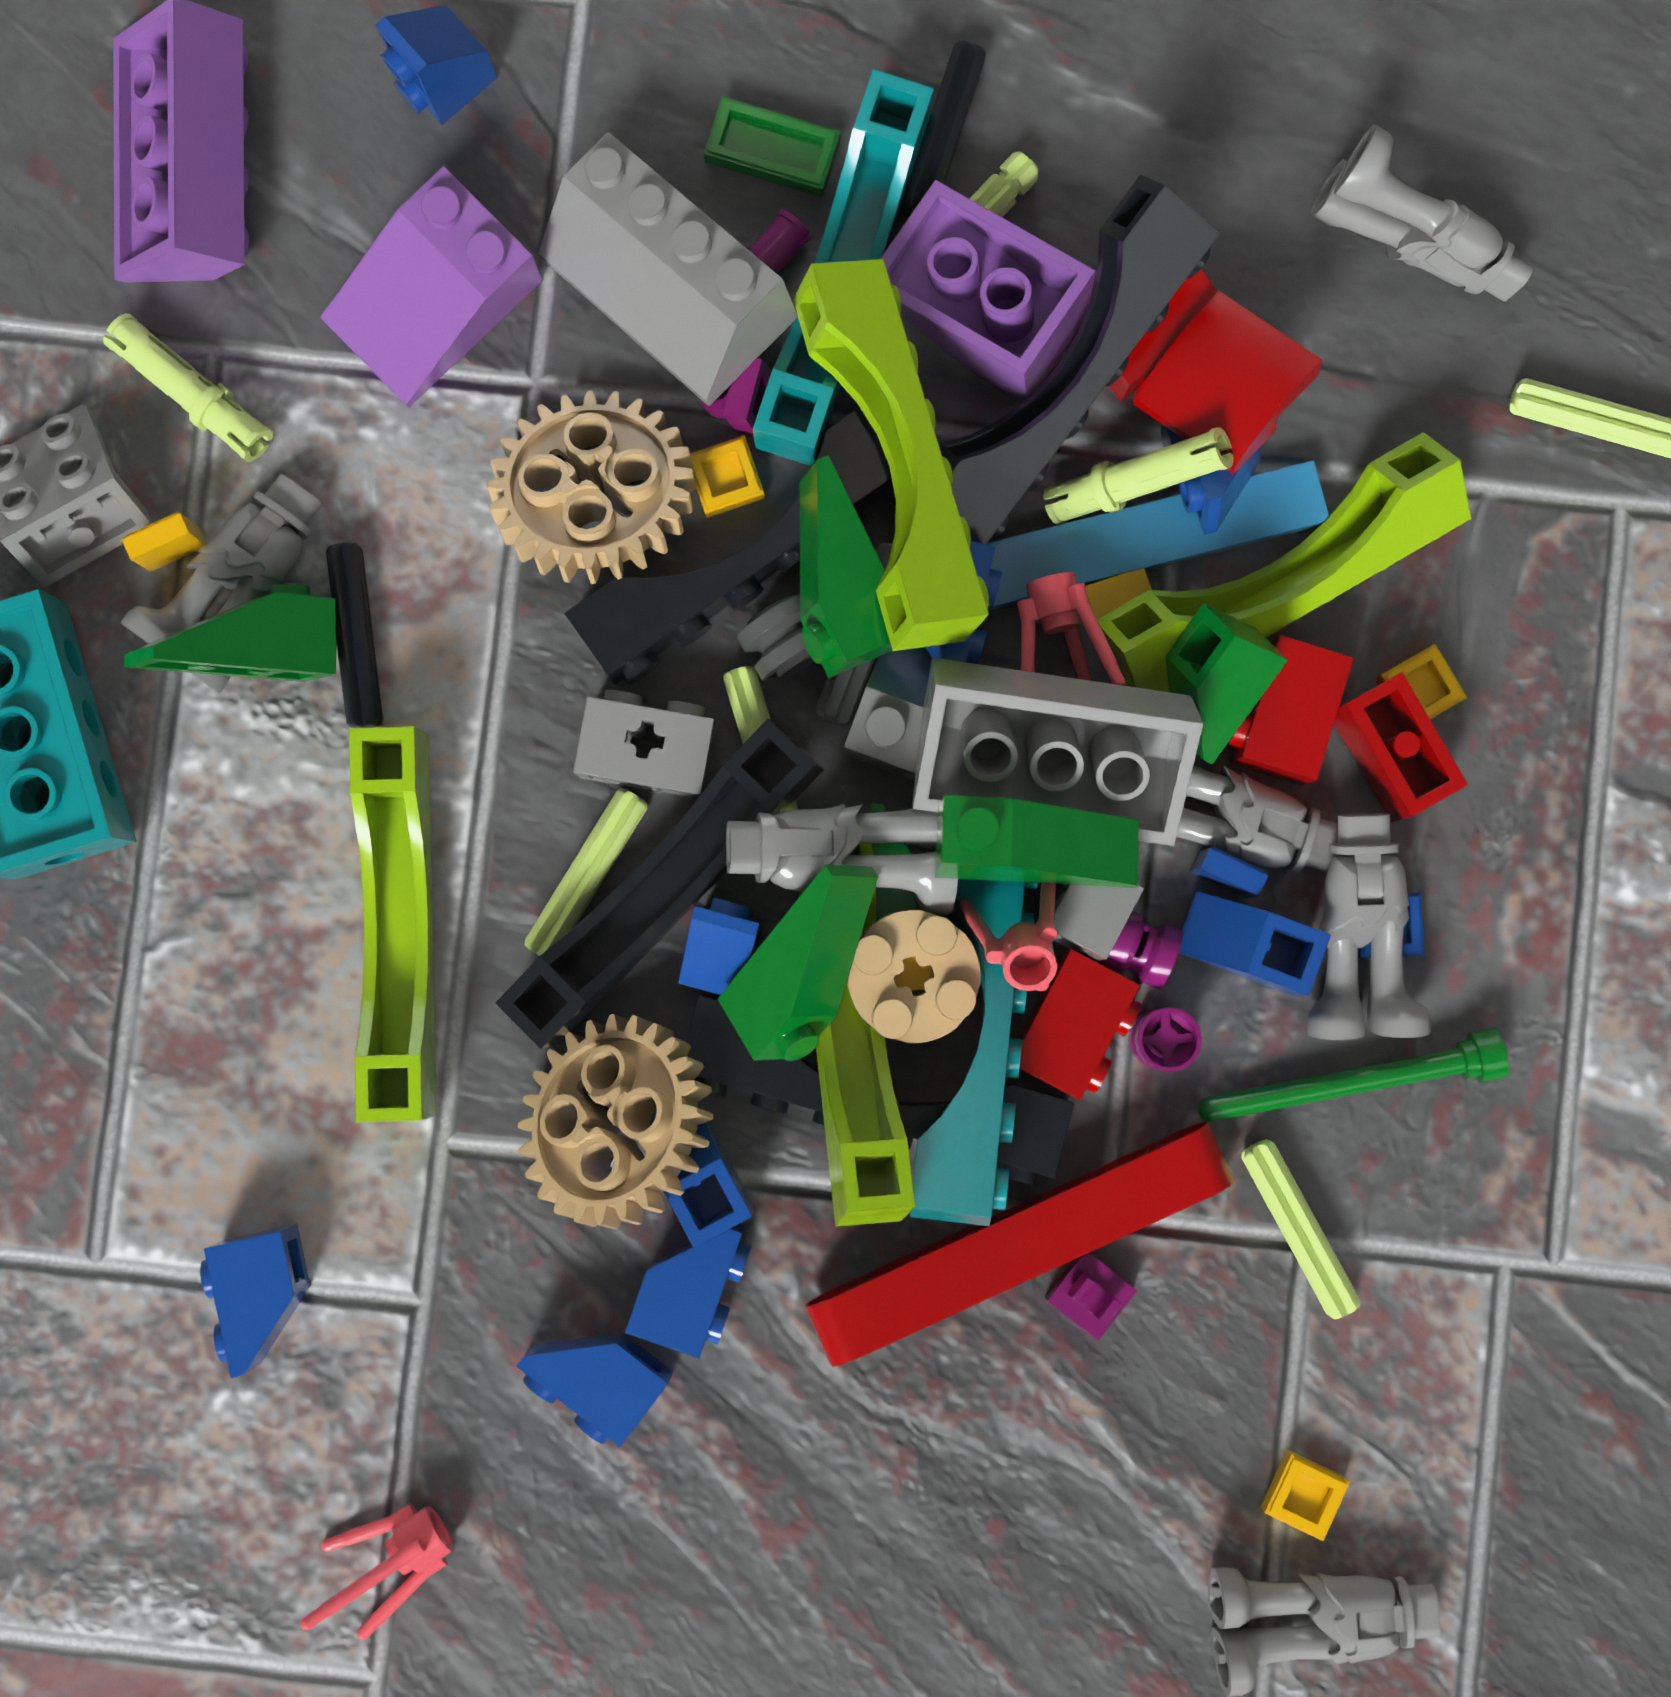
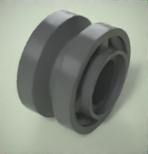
[736,594,814,682]

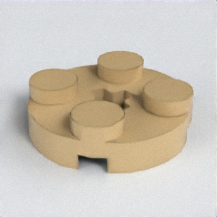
[848,909,981,1043]

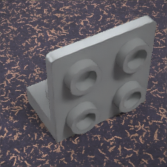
[0,405,152,588]

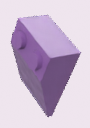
[320,166,543,408]
[880,180,1096,402]

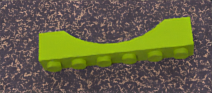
[793,259,989,651]
[1097,432,1472,692]
[349,726,437,1123]
[799,843,915,1227]

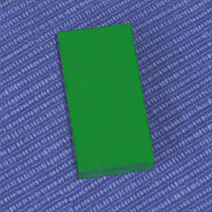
[704,96,841,197]

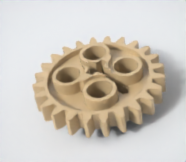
[486,390,696,584]
[518,1014,713,1229]

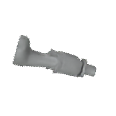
[1311,124,1533,302]
[119,474,322,693]
[1138,765,1338,873]
[726,804,958,916]
[1307,813,1431,1040]
[1208,1567,1441,1697]

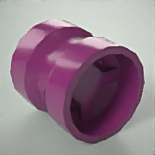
[1099,911,1184,989]
[1128,1006,1202,1072]

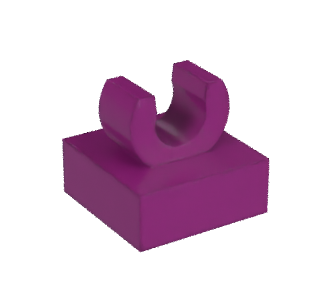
[701,358,772,437]
[1045,1252,1137,1341]

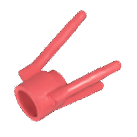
[1016,572,1126,686]
[959,883,1057,991]
[300,1503,454,1640]

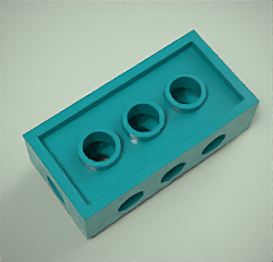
[0,589,137,880]

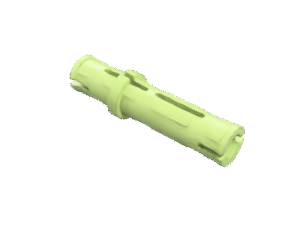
[103,314,273,462]
[1043,427,1234,525]

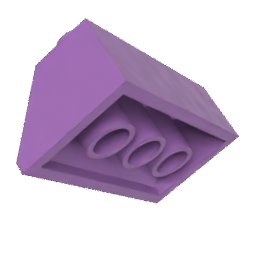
[113,0,250,283]

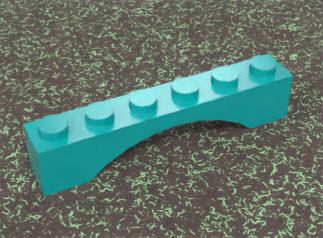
[753,69,934,466]
[910,879,1037,1226]

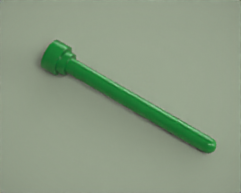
[1198,1028,1509,1122]

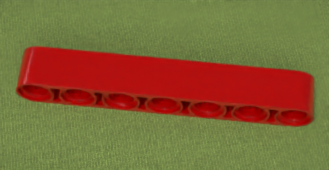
[804,1122,1235,1367]

